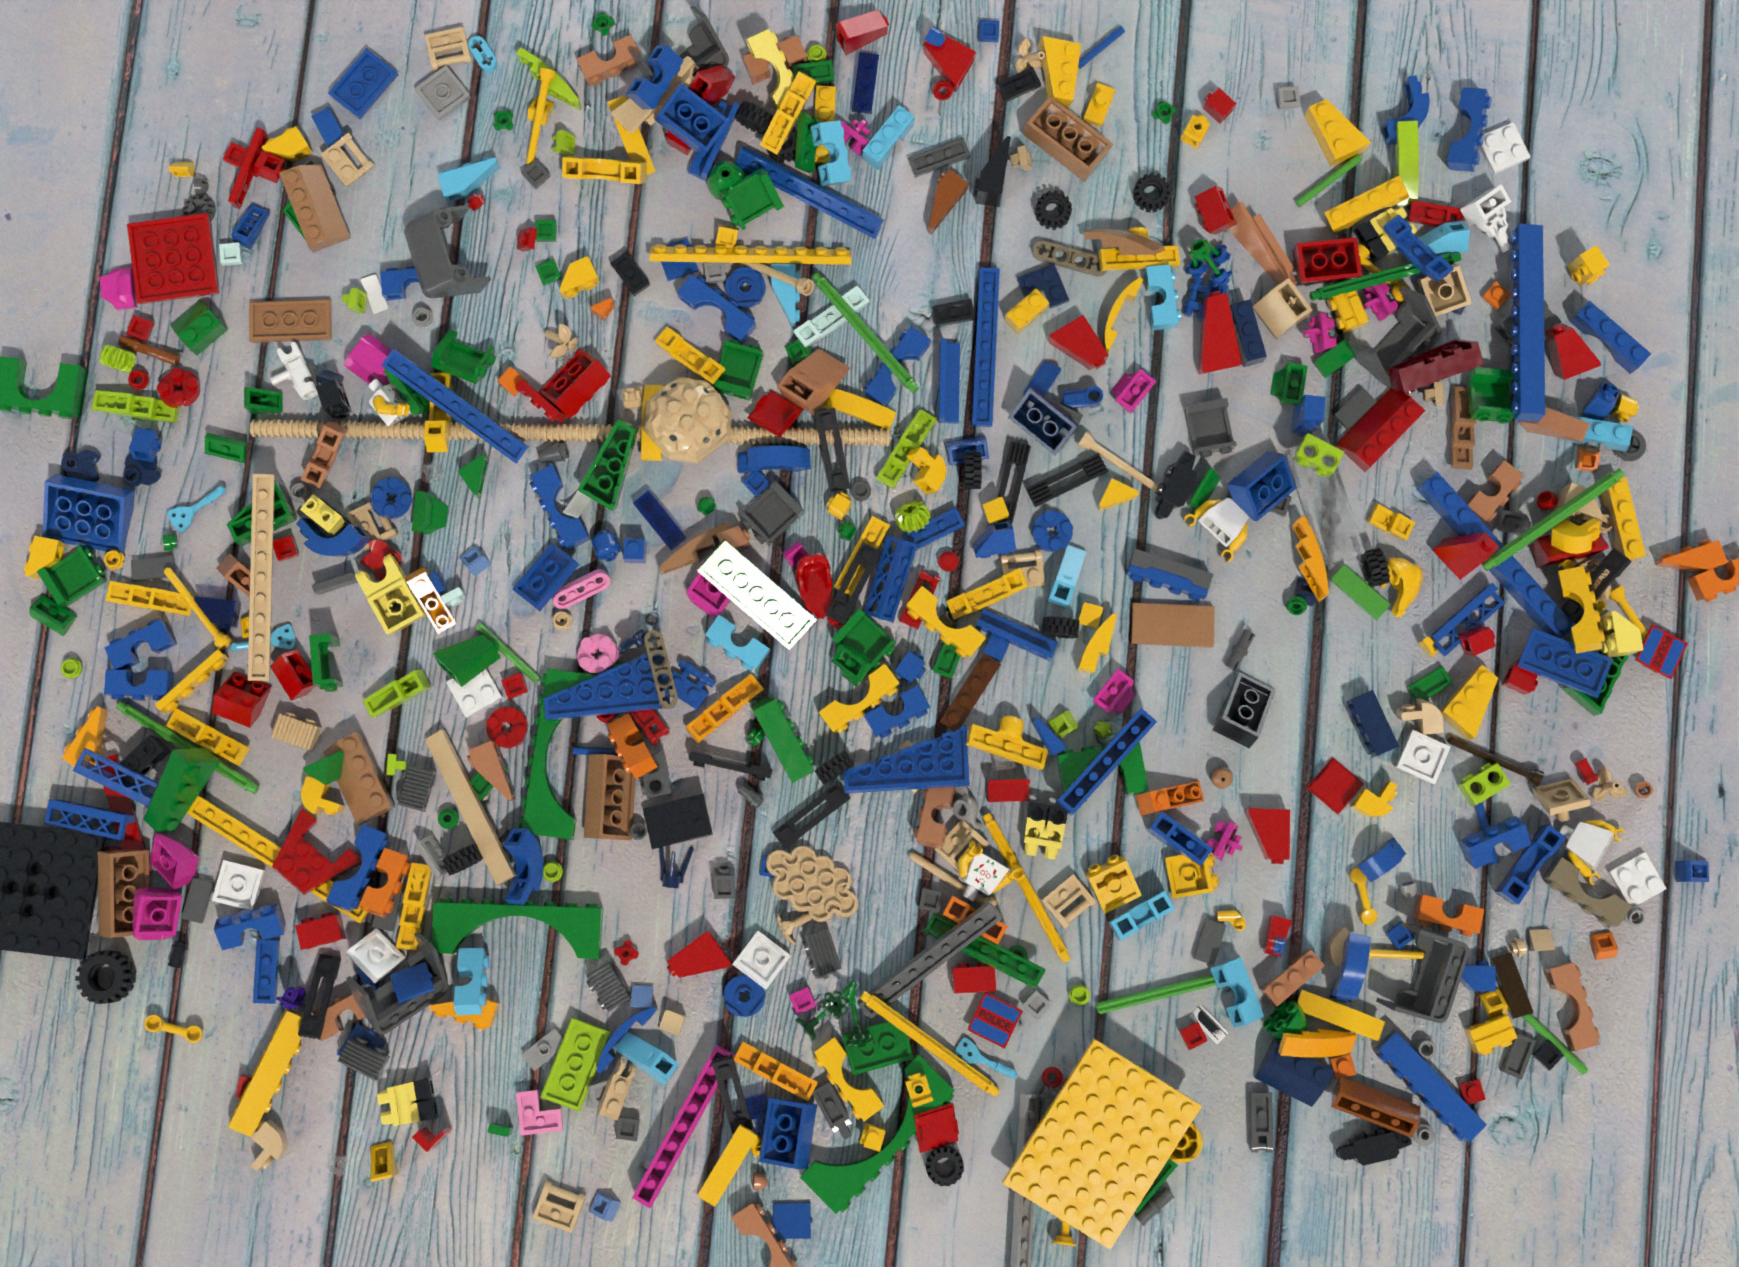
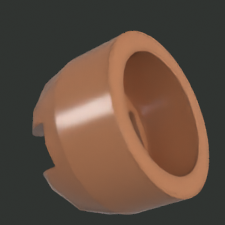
[1634,781,1653,799]
[752,1173,768,1190]

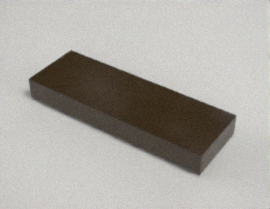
[1490,952,1534,1019]

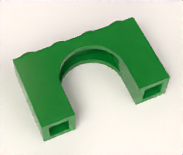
[0,356,87,419]
[1057,742,1149,802]

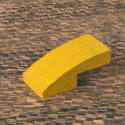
[1367,504,1416,541]

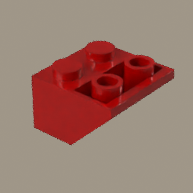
[212,671,272,728]

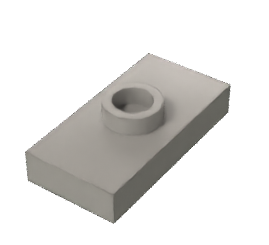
[414,834,448,878]
[521,1028,563,1071]

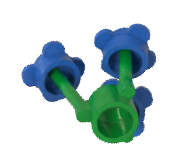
[1185,239,1232,288]

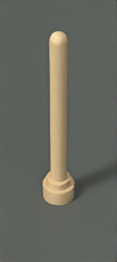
[742,263,814,296]
[1078,431,1159,492]
[909,852,998,907]

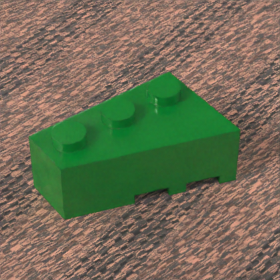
[227,480,297,546]

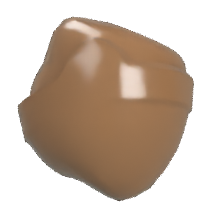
[1212,767,1233,789]

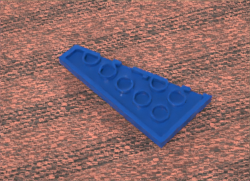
[543,648,670,721]
[844,725,970,794]

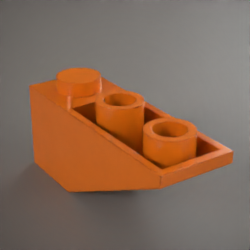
[1655,539,1728,573]
[1136,781,1204,816]

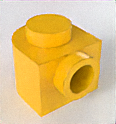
[1610,394,1639,422]
[826,491,852,520]

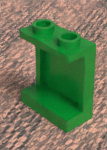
[720,168,784,230]
[431,329,496,384]
[711,339,764,401]
[1467,367,1514,424]
[37,545,107,608]
[832,608,896,673]
[309,633,343,692]

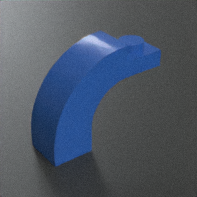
[1382,75,1430,146]
[738,446,811,474]
[296,518,371,557]
[503,828,543,905]
[1330,932,1371,1002]

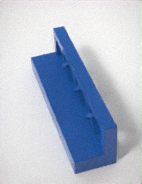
[688,101,740,181]
[938,338,960,424]
[863,535,918,622]
[1430,583,1505,657]
[975,609,1058,662]
[73,748,159,807]
[44,799,136,840]

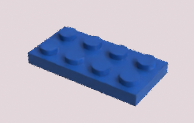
[1517,628,1613,698]

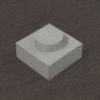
[1277,86,1301,109]
[704,262,726,284]
[1022,990,1052,1020]
[587,1079,608,1107]

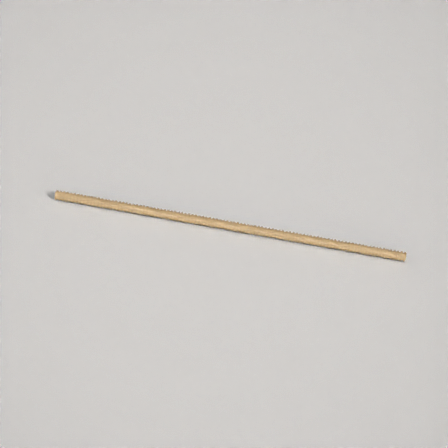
[250,419,890,447]

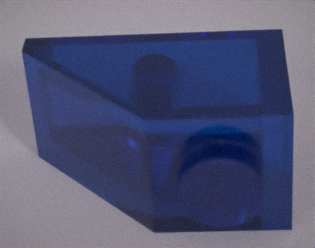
[194,596,241,630]

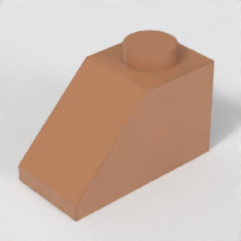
[716,525,751,552]
[216,553,250,597]

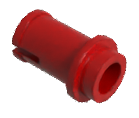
[1574,758,1598,785]

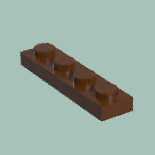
[939,654,1001,732]

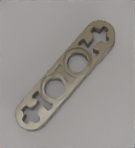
[1032,241,1107,277]
[644,630,678,709]

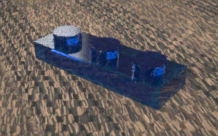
[852,52,879,114]
[633,490,687,551]

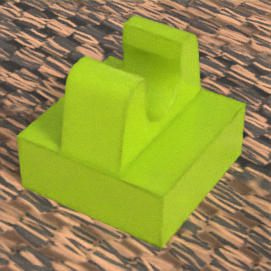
[552,130,576,156]
[341,288,367,314]
[386,754,406,776]

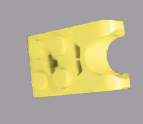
[355,554,427,635]

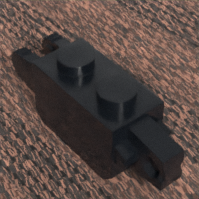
[1154,451,1197,520]
[1335,1127,1412,1166]

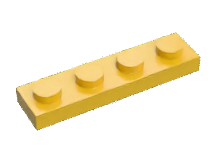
[814,85,836,165]
[834,516,890,597]
[155,649,229,713]

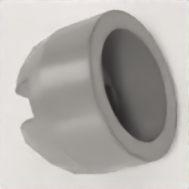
[1399,881,1417,897]

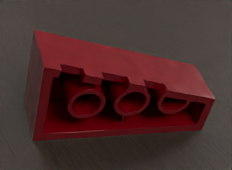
[1388,339,1484,394]

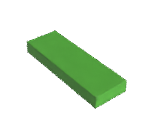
[1330,564,1391,620]

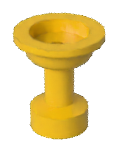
[1051,1218,1077,1247]

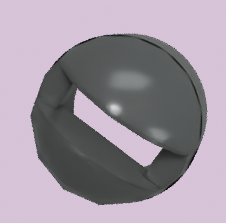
[193,178,209,195]
[939,611,956,628]
[629,823,647,840]

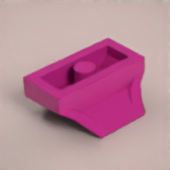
[100,267,137,310]
[1112,369,1156,414]
[1092,668,1135,713]

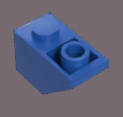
[1582,381,1620,421]
[973,520,1016,558]
[1460,961,1496,992]

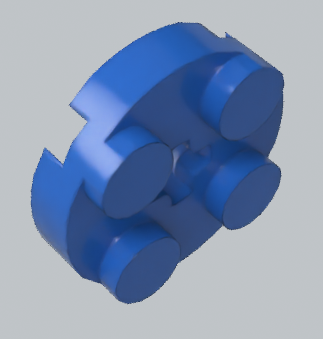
[725,267,766,308]
[370,477,412,519]
[1032,511,1073,552]
[724,975,766,1017]

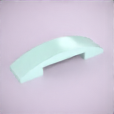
[793,285,869,348]

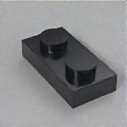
[997,67,1041,103]
[610,252,650,297]
[932,299,975,327]

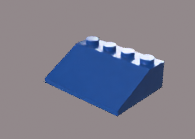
[42,474,135,553]

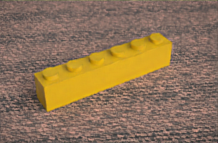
[228,1008,303,1137]

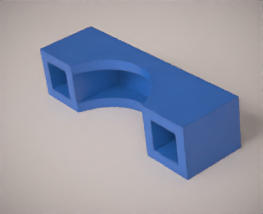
[1447,88,1492,172]
[677,274,756,345]
[1569,301,1651,374]
[864,326,931,407]
[530,465,590,550]
[326,824,389,913]
[1495,825,1566,905]

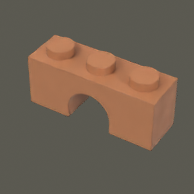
[576,34,641,86]
[743,35,807,85]
[301,421,348,488]
[1466,460,1524,523]
[914,787,956,849]
[1259,949,1325,1006]
[313,985,366,1041]

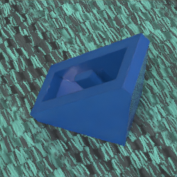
[1675,860,1709,882]

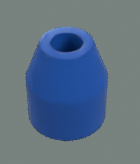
[924,26,946,47]

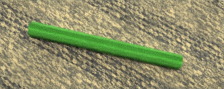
[1096,974,1216,1014]

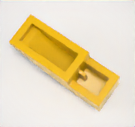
[1077,614,1117,674]

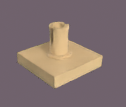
[1533,778,1590,821]

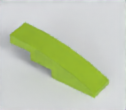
[516,47,582,111]
[1394,121,1419,206]
[91,390,180,423]
[876,409,937,489]

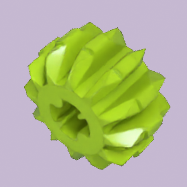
[99,345,136,373]
[895,499,931,533]

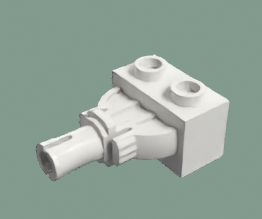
[1460,184,1513,253]

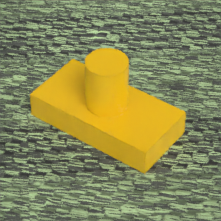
[1083,82,1116,127]

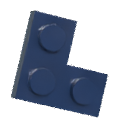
[1017,264,1069,309]

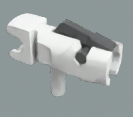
[270,342,318,400]

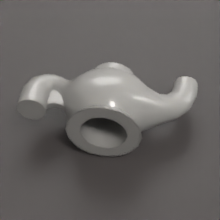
[953,786,982,830]

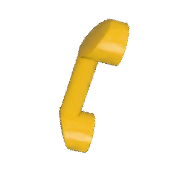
[1358,244,1402,285]
[1349,868,1378,925]
[144,1015,203,1043]

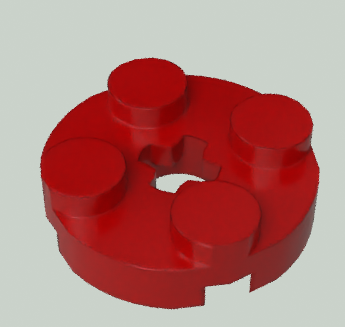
[157,368,200,408]
[486,707,529,748]

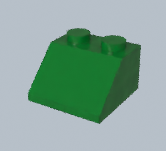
[170,300,228,356]

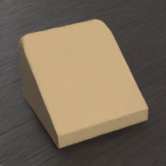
[1528,929,1555,951]
[659,1009,686,1036]

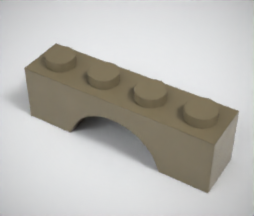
[1542,857,1632,927]

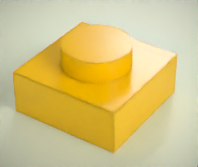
[715,224,739,248]

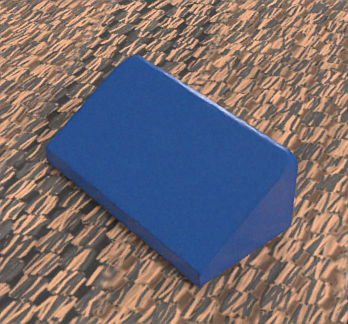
[1023,361,1062,397]
[945,435,989,465]

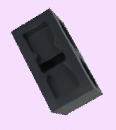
[315,380,352,419]
[119,735,171,779]

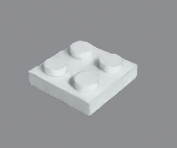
[1479,122,1530,175]
[446,668,503,718]
[1395,730,1451,785]
[1608,852,1667,906]
[212,860,265,910]
[346,928,406,983]
[732,931,791,989]

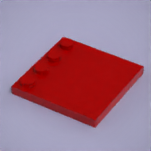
[127,213,219,304]

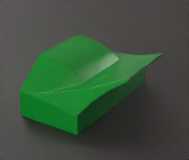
[1270,362,1308,406]
[412,491,448,535]
[831,644,871,687]

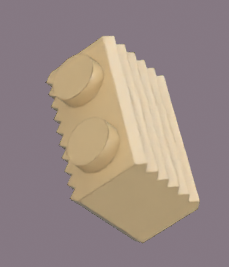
[270,712,322,751]

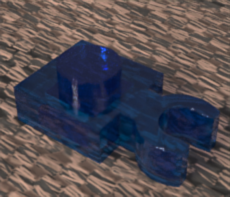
[745,1092,768,1133]

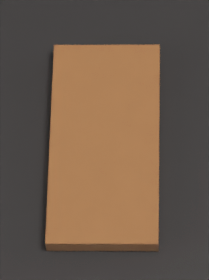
[249,299,332,343]
[1131,603,1215,648]

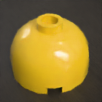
[1169,1123,1204,1163]

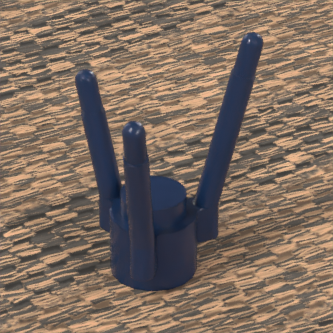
[659,847,694,888]

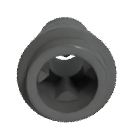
[538,442,570,463]

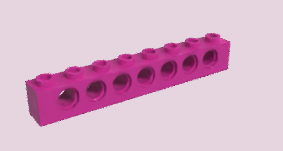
[632,1045,735,1208]

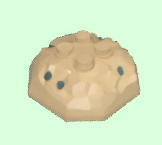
[643,378,733,464]

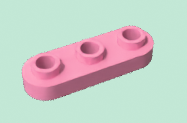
[552,569,610,609]

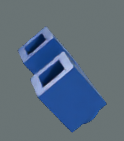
[626,45,684,110]
[380,266,419,301]
[1291,395,1326,437]
[104,619,177,670]
[104,669,174,701]
[864,685,930,739]
[1460,816,1532,869]
[214,903,286,950]

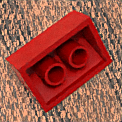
[1292,237,1362,283]
[538,349,611,419]
[1531,534,1609,568]

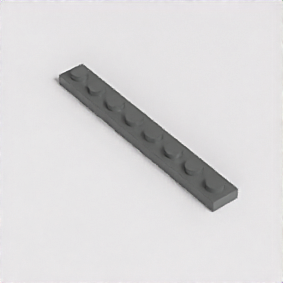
[857,900,1003,1019]

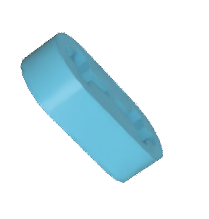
[468,36,498,73]

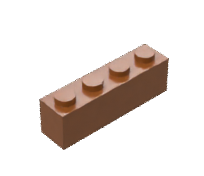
[1331,1076,1420,1138]

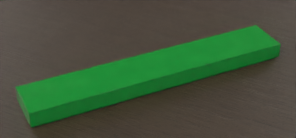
[924,913,1046,989]

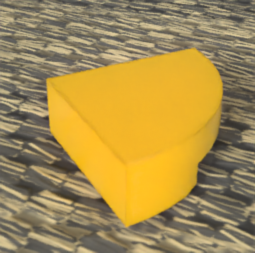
[1418,636,1438,658]

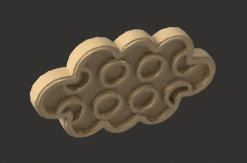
[766,845,858,922]

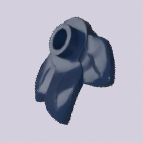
[61,450,101,482]
[123,453,162,487]
[619,629,651,654]

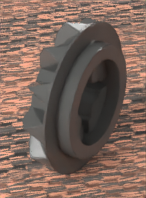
[183,194,216,222]
[1615,430,1646,461]

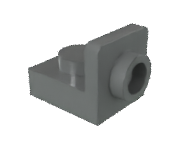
[1497,510,1531,535]
[713,865,735,899]

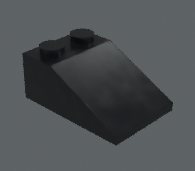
[973,136,1011,207]
[1213,672,1276,748]
[643,794,713,850]

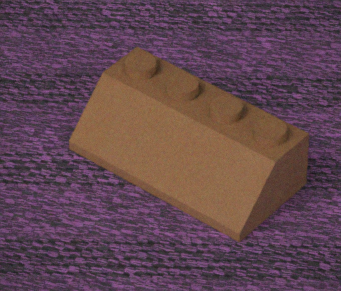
[1023,96,1113,182]
[279,165,351,253]
[323,732,396,826]
[584,754,636,840]
[98,850,149,938]

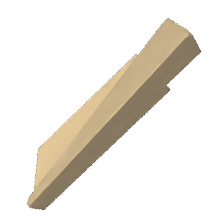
[611,56,699,134]

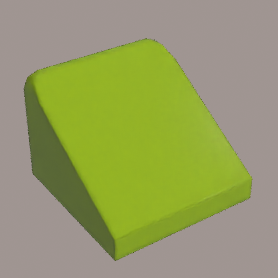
[1048,710,1079,738]

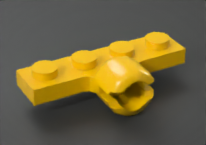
[1099,227,1180,271]
[966,715,1048,770]

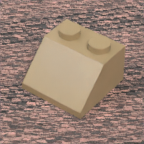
[1417,264,1472,317]

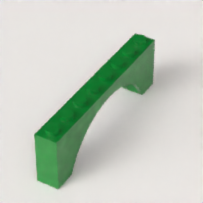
[519,669,597,840]
[431,898,604,959]
[800,1054,955,1214]

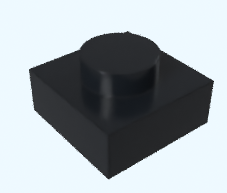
[1532,1040,1564,1071]

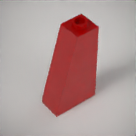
[1198,291,1242,375]

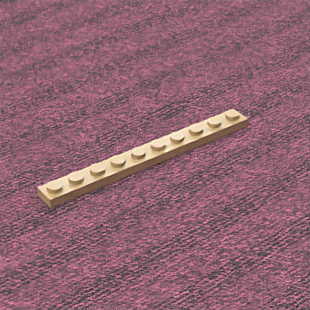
[248,474,275,681]

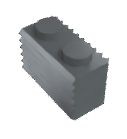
[396,765,437,812]
[802,928,842,976]
[586,962,631,1012]
[337,1036,390,1081]

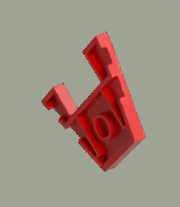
[272,808,362,895]

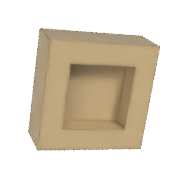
[1010,145,1033,171]
[1424,382,1444,406]
[622,387,643,411]

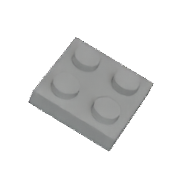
[414,65,471,121]

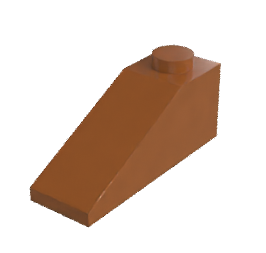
[928,169,969,235]

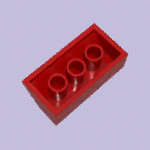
[1335,388,1425,472]

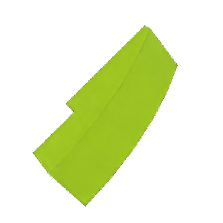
[362,669,431,718]

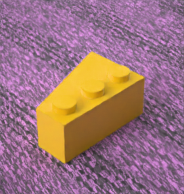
[1038,36,1081,109]
[1304,99,1371,167]
[1440,665,1498,740]

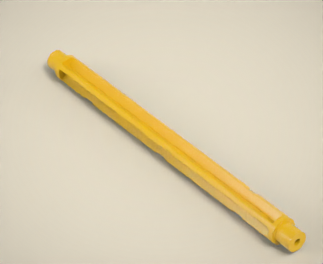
[982,813,1071,963]
[860,991,1000,1097]

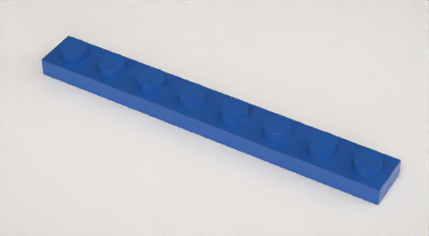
[736,146,884,239]
[972,267,1000,427]
[381,349,529,463]

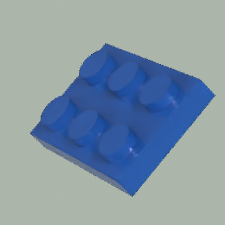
[328,48,398,119]
[512,542,580,611]

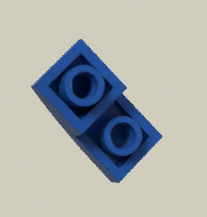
[311,107,346,148]

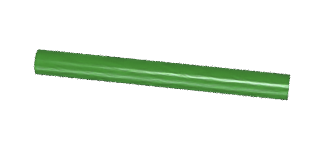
[1295,154,1362,207]
[476,623,540,684]
[1522,1014,1588,1075]

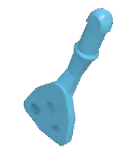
[168,486,226,533]
[229,624,295,652]
[955,1037,1017,1079]

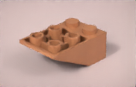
[777,349,850,416]

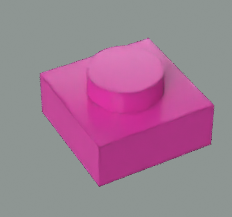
[782,542,809,571]
[789,987,816,1015]

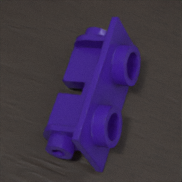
[276,986,306,1010]

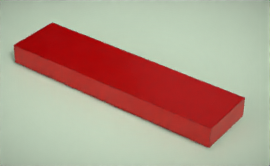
[228,128,269,209]

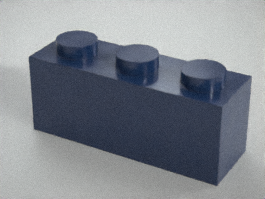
[1230,299,1267,367]
[1346,690,1399,758]

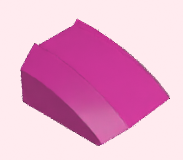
[344,333,392,386]
[686,573,731,617]
[150,832,200,890]
[133,887,182,940]

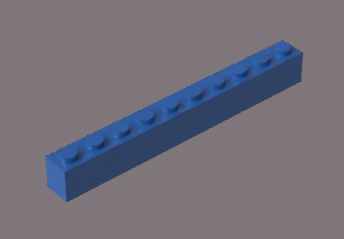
[1510,224,1545,422]
[1417,472,1575,638]

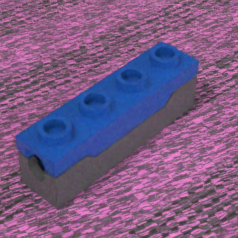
[1126,549,1213,601]

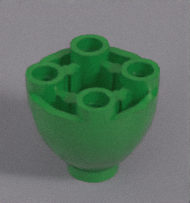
[707,161,746,200]
[1263,1001,1309,1041]

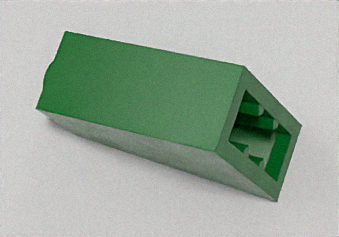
[433,635,501,687]

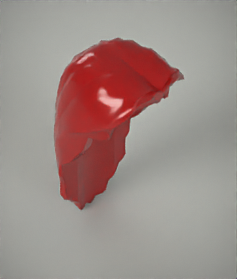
[795,553,833,619]

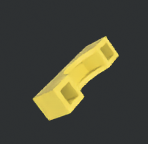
[745,29,794,111]

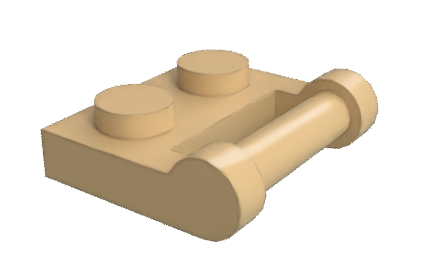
[425,26,472,71]
[320,133,375,188]
[346,502,398,551]
[1000,550,1045,589]
[934,820,989,871]
[1041,874,1097,929]
[532,1181,586,1233]

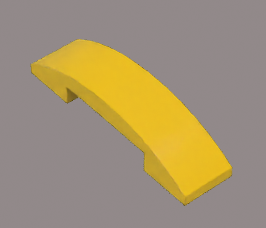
[1103,278,1143,353]
[654,326,726,385]
[641,385,665,461]
[821,389,896,430]
[946,568,1029,620]

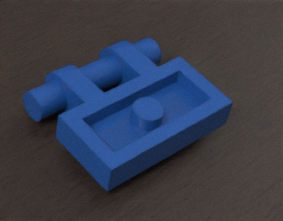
[1184,277,1229,320]
[668,659,717,711]

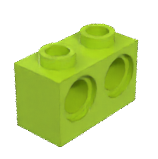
[1293,433,1344,477]
[1457,762,1511,806]

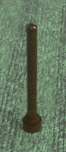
[1447,737,1544,787]

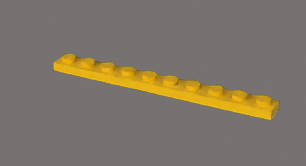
[650,244,851,265]
[187,795,368,923]

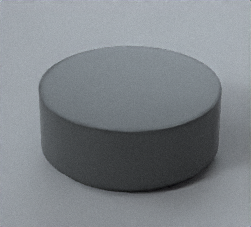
[851,481,871,502]

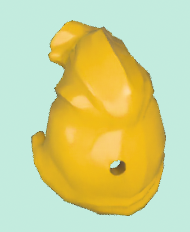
[1380,557,1423,618]

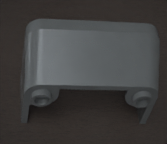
[629,6,729,89]
[404,205,491,299]
[1349,286,1441,388]
[1376,922,1469,1023]
[346,932,448,1034]

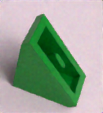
[244,387,283,414]
[458,455,489,499]
[303,750,344,785]

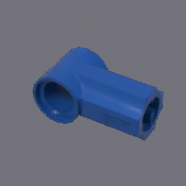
[1063,386,1103,409]

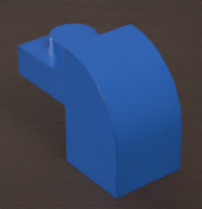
[1358,837,1406,883]

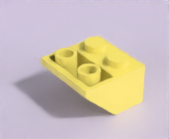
[1597,611,1643,657]

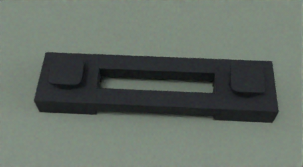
[815,408,850,492]
[998,441,1031,524]
[1026,453,1108,507]
[826,543,881,625]
[1561,548,1632,625]
[689,751,772,781]
[772,782,851,849]
[298,954,341,1040]
[712,1054,753,1134]

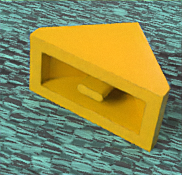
[1097,478,1139,511]
[370,1141,399,1182]

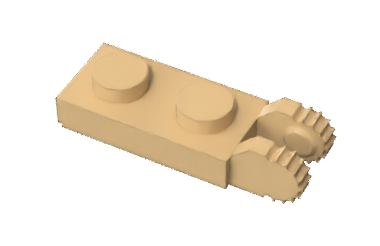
[597,1058,637,1121]

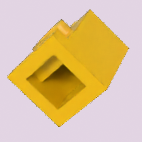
[1180,114,1211,149]
[905,1072,934,1107]
[860,1122,886,1152]

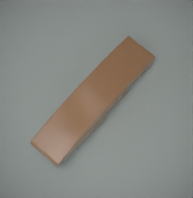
[1084,228,1165,255]
[1451,386,1476,470]
[658,522,731,575]

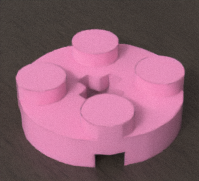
[577,634,619,675]

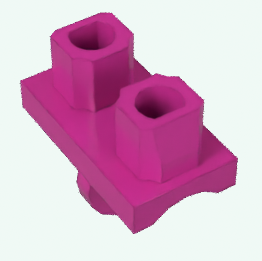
[841,119,871,155]
[1363,282,1399,322]
[1303,313,1337,353]
[1207,821,1243,861]

